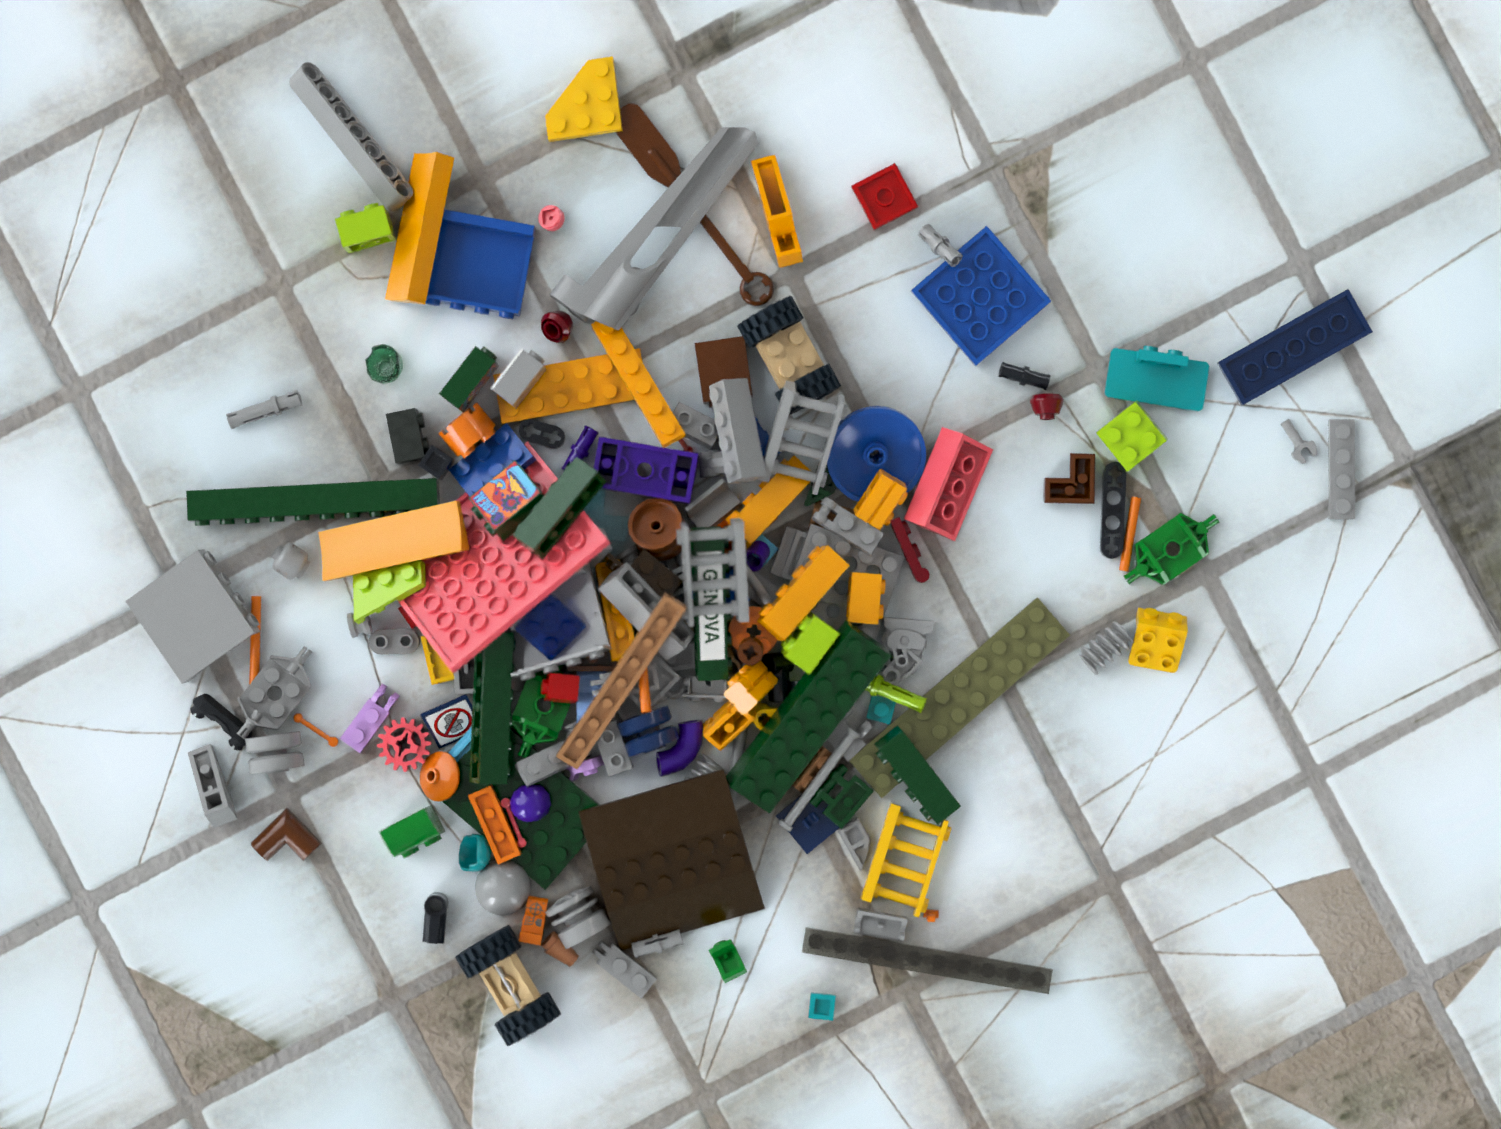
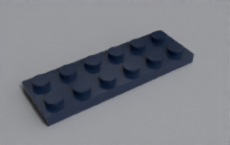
[1217,289,1373,406]

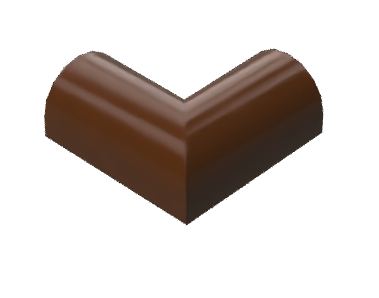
[1043,453,1095,504]
[251,808,322,861]

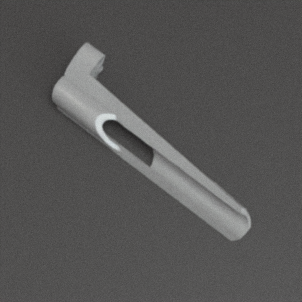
[549,127,758,331]

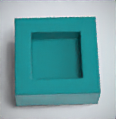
[866,696,896,725]
[808,992,836,1021]

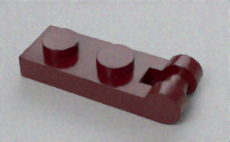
[890,517,930,583]

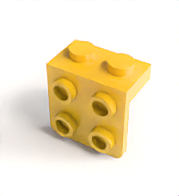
[1128,607,1188,673]

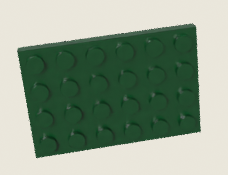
[442,728,600,890]

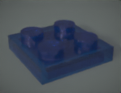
[514,593,586,661]

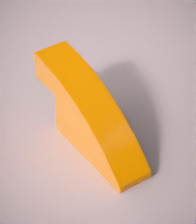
[751,155,803,268]

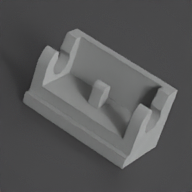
[853,908,908,942]

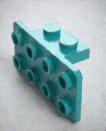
[1104,346,1209,411]

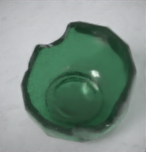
[365,344,403,384]

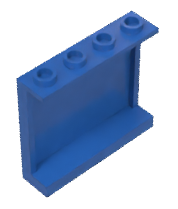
[425,209,536,319]

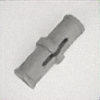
[918,224,963,267]
[631,929,684,958]

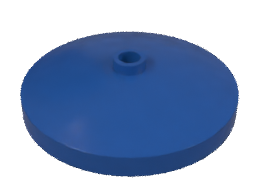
[827,406,926,502]

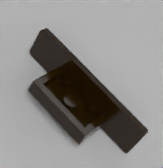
[603,549,683,621]

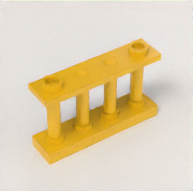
[861,802,951,918]

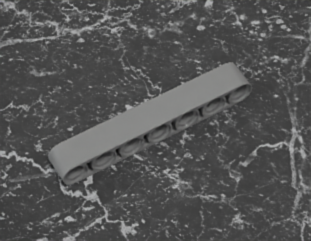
[289,62,413,212]

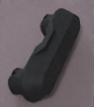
[190,694,252,750]

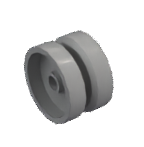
[245,731,305,774]

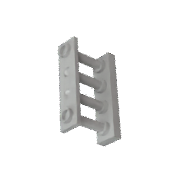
[759,380,848,495]
[676,518,749,627]

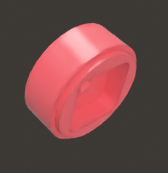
[538,205,565,231]

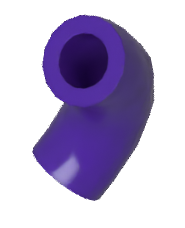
[656,720,703,777]

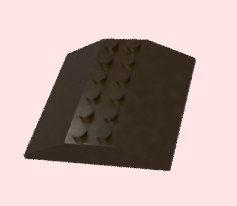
[579,769,765,950]

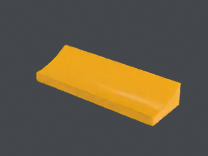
[385,152,454,305]
[318,501,470,581]

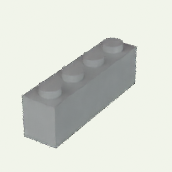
[709,378,766,484]
[598,563,695,660]

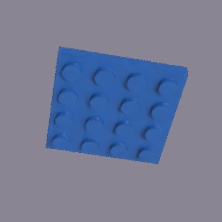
[911,226,1051,366]

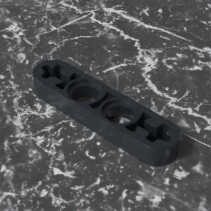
[1100,462,1127,559]

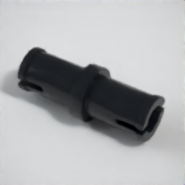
[998,362,1051,390]

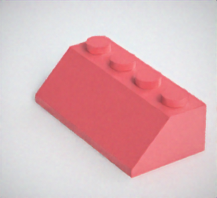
[904,427,993,541]

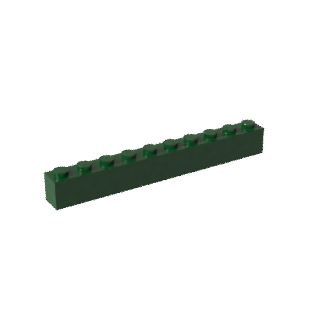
[186,478,440,526]

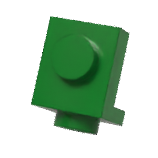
[709,939,747,983]

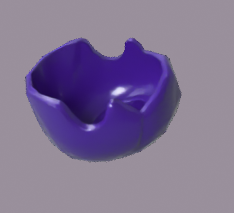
[510,785,551,822]

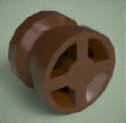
[738,637,764,665]

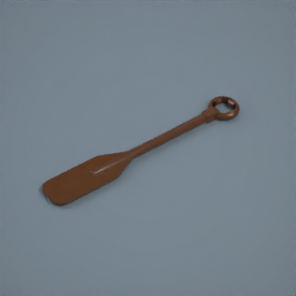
[615,103,774,306]

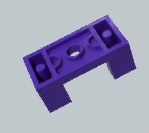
[594,437,699,505]

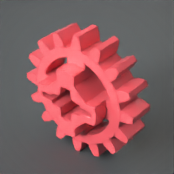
[377,717,432,772]

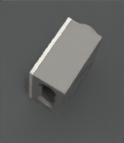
[491,348,547,409]

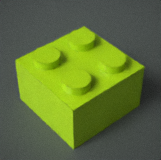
[335,203,397,254]
[1096,400,1168,472]
[781,611,839,675]

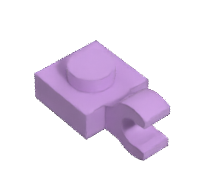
[564,755,605,781]

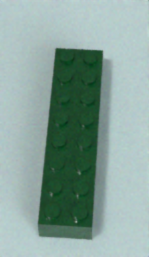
[726,620,891,814]

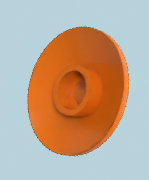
[420,751,460,802]

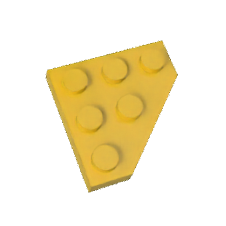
[545,56,623,142]

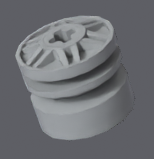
[545,886,611,949]

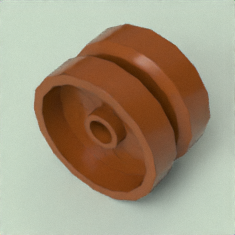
[628,498,685,561]

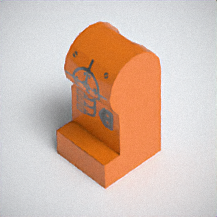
[519,895,549,946]

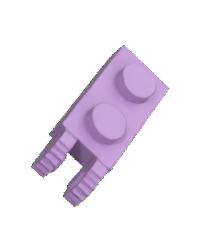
[340,684,400,753]

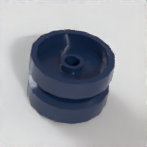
[617,705,680,757]

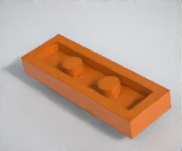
[468,785,522,864]

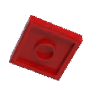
[851,163,918,231]

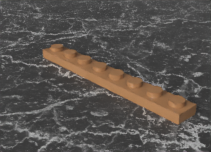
[556,592,687,770]

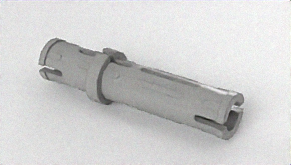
[226,390,303,429]

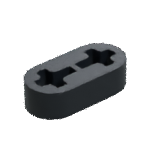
[519,419,566,449]

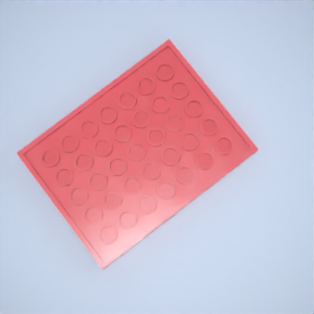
[398,441,611,673]

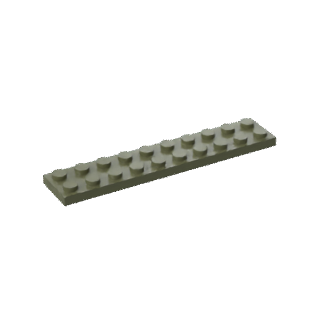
[849,597,1070,798]

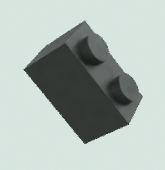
[386,408,430,464]

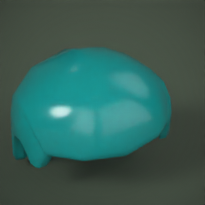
[458,834,492,872]

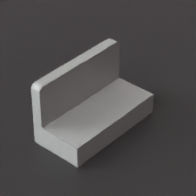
[684,478,742,528]

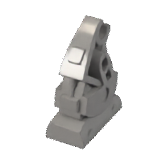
[881,617,934,685]

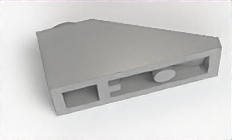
[188,744,238,828]

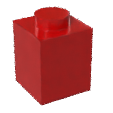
[541,673,580,704]

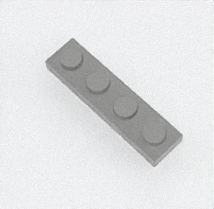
[1328,419,1355,519]

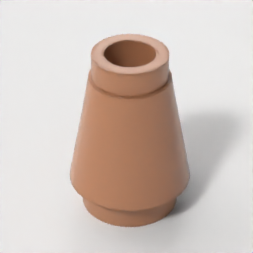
[541,931,579,967]

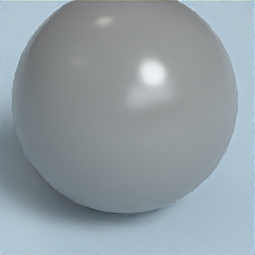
[475,860,531,916]

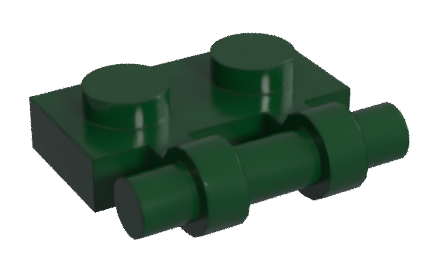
[809,764,874,829]

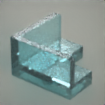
[584,490,629,542]

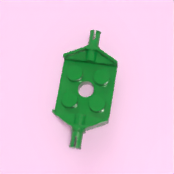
[1123,513,1220,585]
[511,664,571,759]

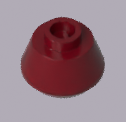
[541,311,573,343]
[1030,393,1064,420]

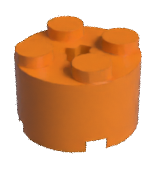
[438,402,496,458]
[729,606,777,655]

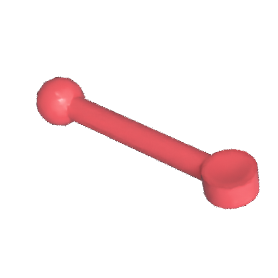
[501,798,527,848]

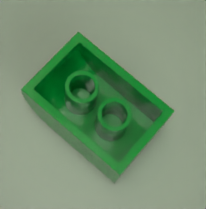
[379,805,445,858]

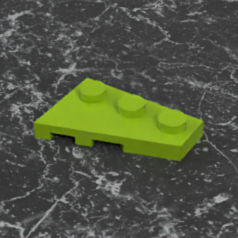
[353,560,426,624]

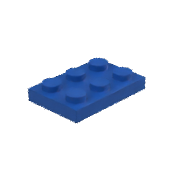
[449,423,536,497]

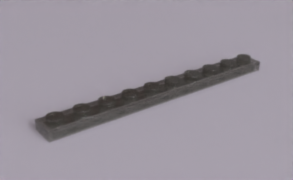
[801,927,1053,994]

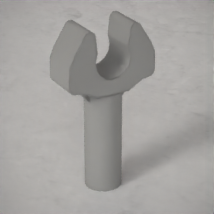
[1281,419,1317,464]

